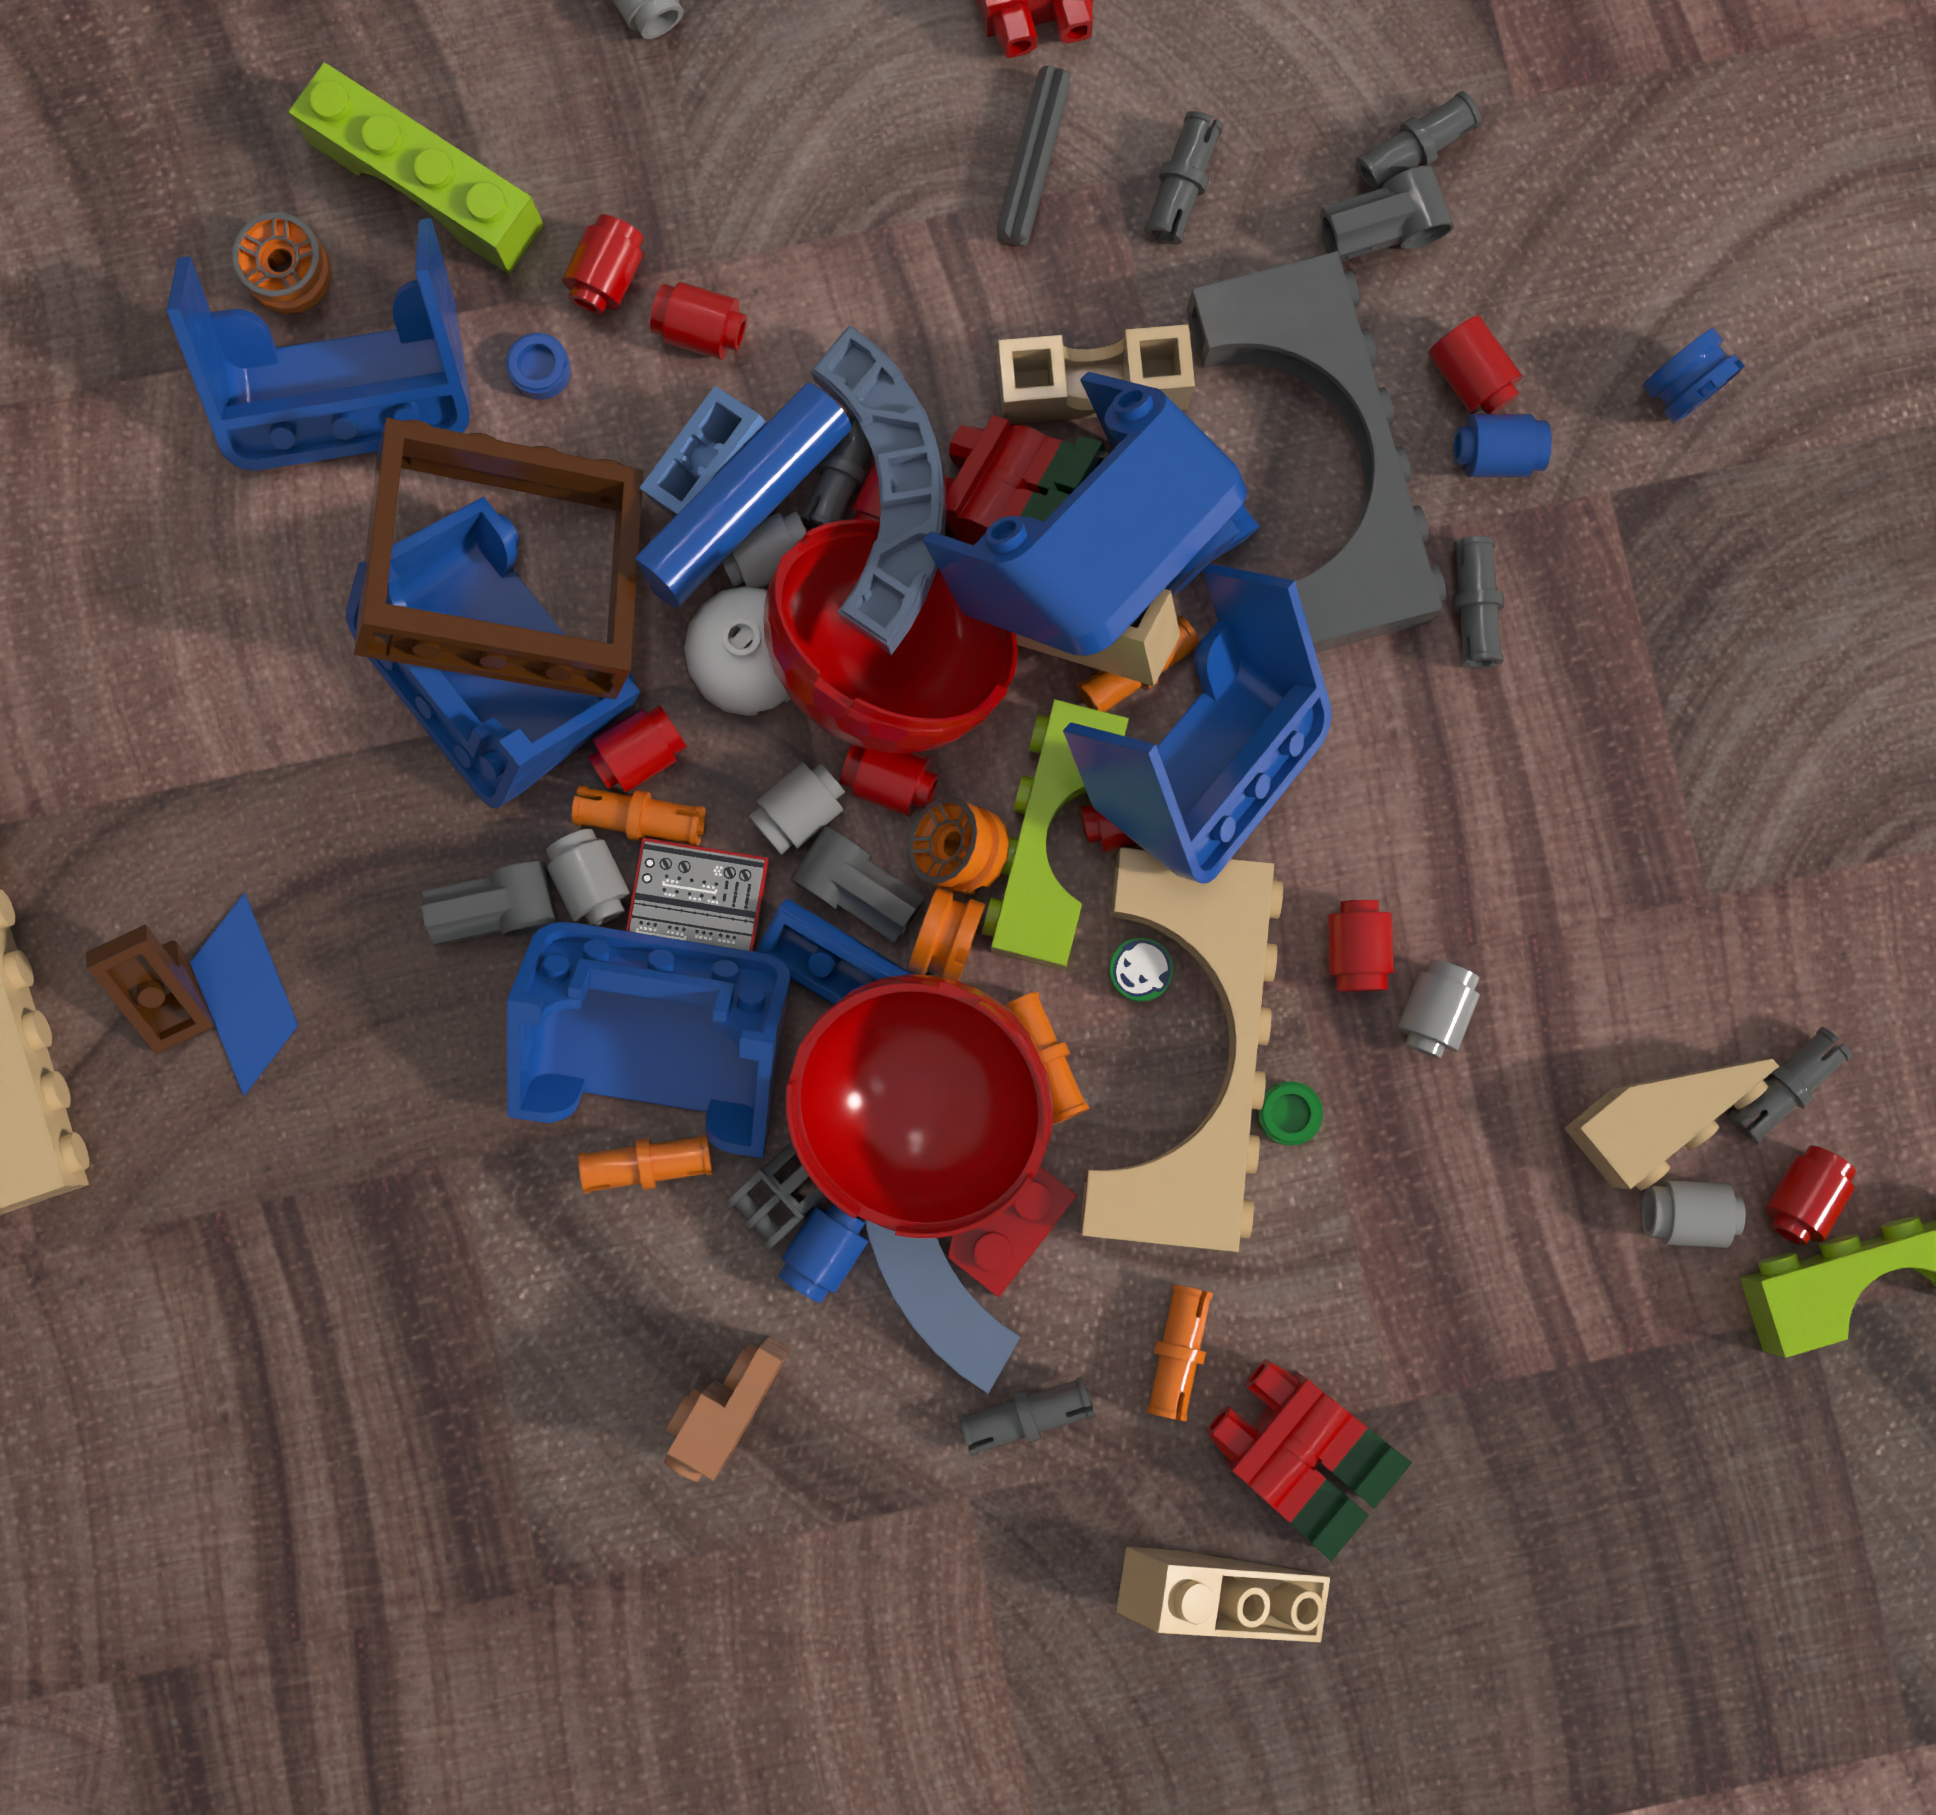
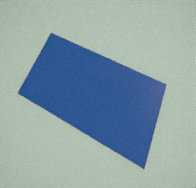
[190,892,298,1096]

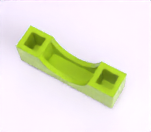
[288,62,544,275]
[982,699,1129,971]
[1740,1216,1936,1358]

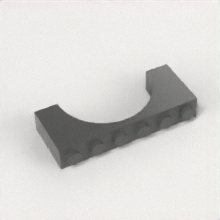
[1186,251,1446,653]

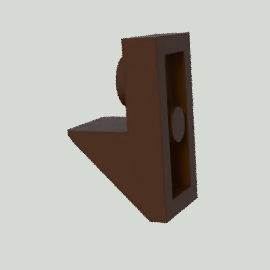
[86,924,214,1054]

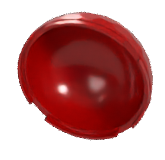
[763,519,1018,753]
[786,974,1053,1239]

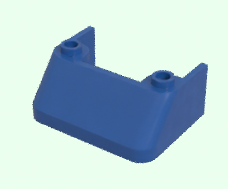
[166,218,470,471]
[922,371,1247,656]
[1063,564,1332,884]

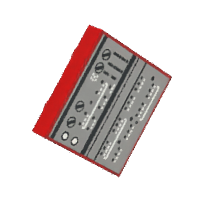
[626,838,770,952]

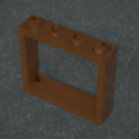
[354,417,644,700]

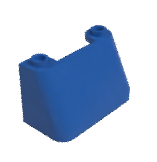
[346,496,640,809]
[507,922,790,1158]

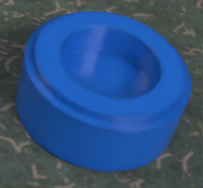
[506,333,571,400]

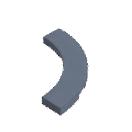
[811,325,947,655]
[865,1220,1020,1394]

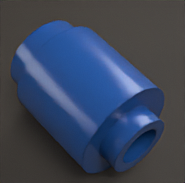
[1453,414,1552,478]
[778,1203,869,1304]

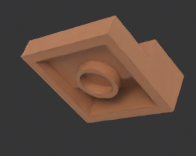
[664,1336,791,1482]

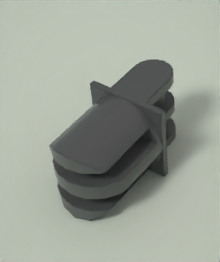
[724,1141,826,1251]

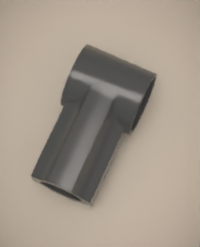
[1320,166,1454,262]
[789,826,925,944]
[421,861,557,946]

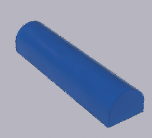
[635,382,851,608]
[755,898,913,1005]

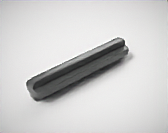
[997,65,1071,246]

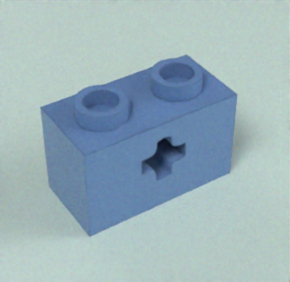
[640,386,767,518]

